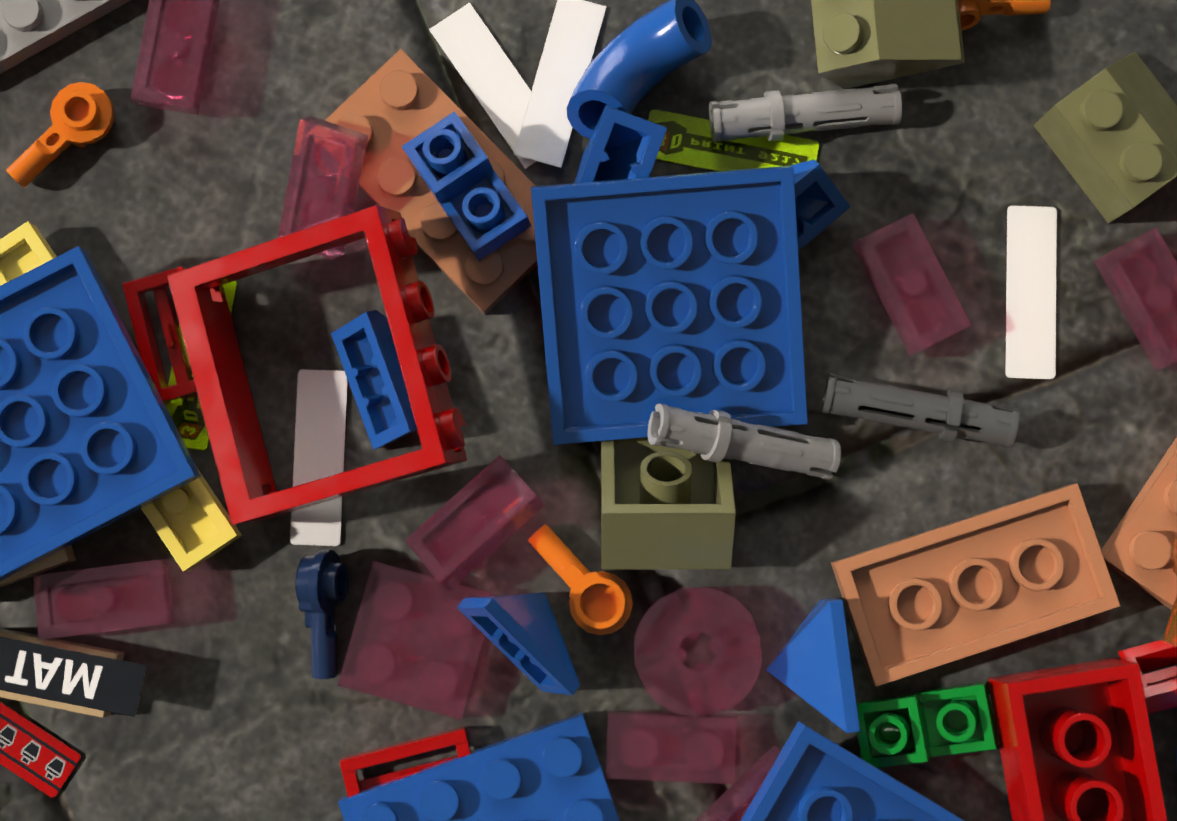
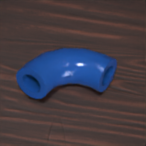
[566,0,712,139]

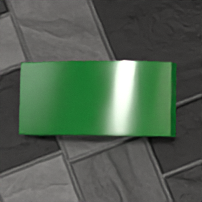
[856,681,999,768]

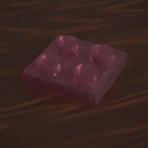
[338,561,498,720]

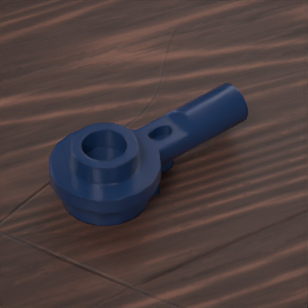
[295,550,349,679]

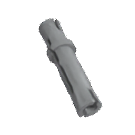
[709,83,902,142]
[647,403,841,480]

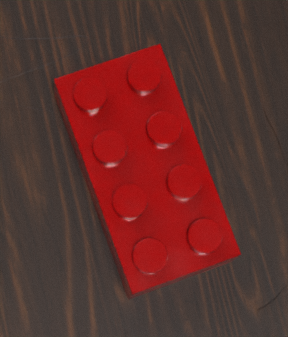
[987,658,1167,821]

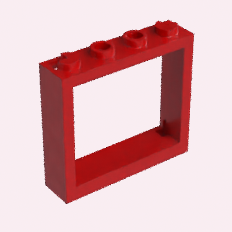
[167,205,467,525]

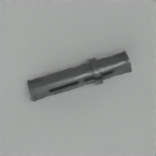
[821,373,1020,448]

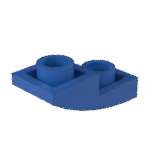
[401,111,531,261]

